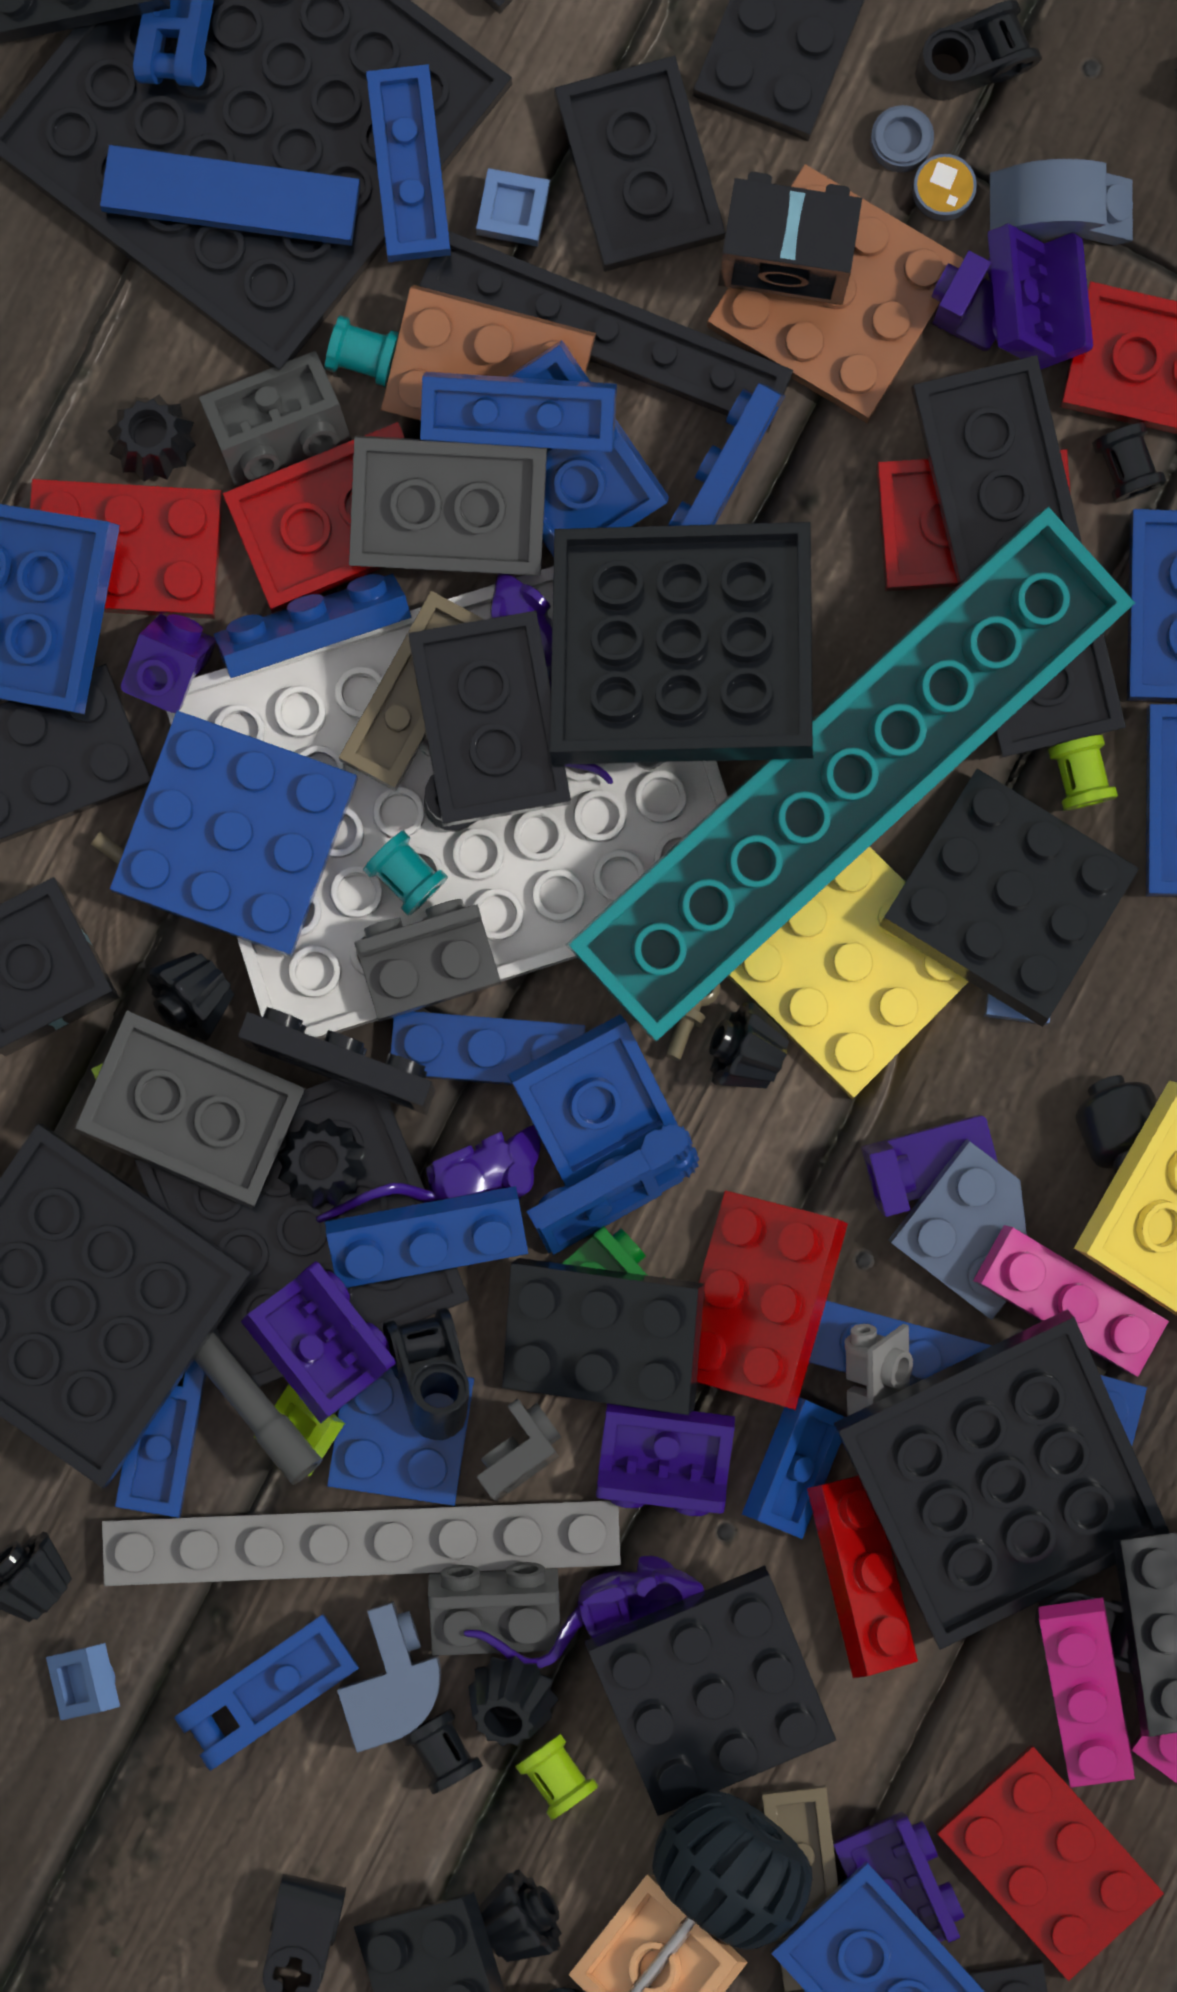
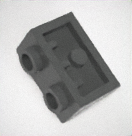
[199,350,351,487]
[354,899,501,1022]
[476,1399,562,1501]
[428,1562,560,1656]

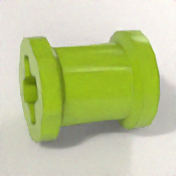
[1048,735,1118,811]
[515,1734,599,1821]

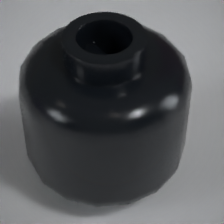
[1075,1075,1157,1174]

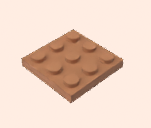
[707,164,964,423]

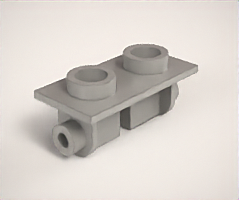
[844,1324,913,1416]

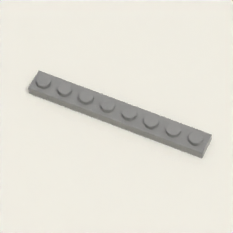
[102,1500,621,1586]

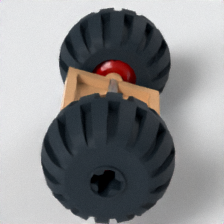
[547,1791,813,1992]

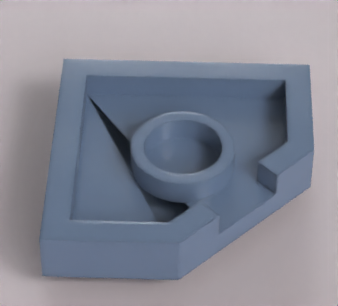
[888,1139,1027,1320]

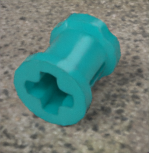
[324,315,399,387]
[363,830,448,915]

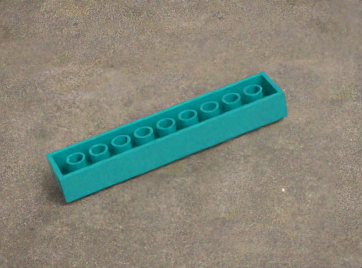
[565,507,1135,1041]

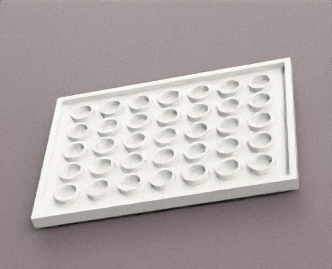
[167,566,728,1039]

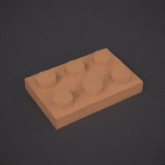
[381,285,596,421]

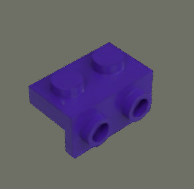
[988,223,1093,369]
[241,1261,396,1424]
[596,1403,735,1516]
[833,1811,965,1943]

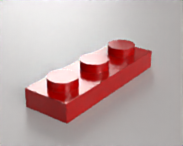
[807,1475,918,1678]

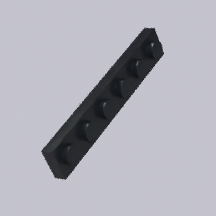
[419,231,793,433]

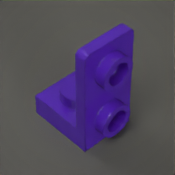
[861,1115,998,1217]

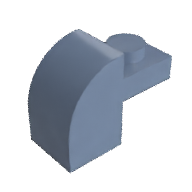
[990,159,1133,246]
[337,1601,441,1753]

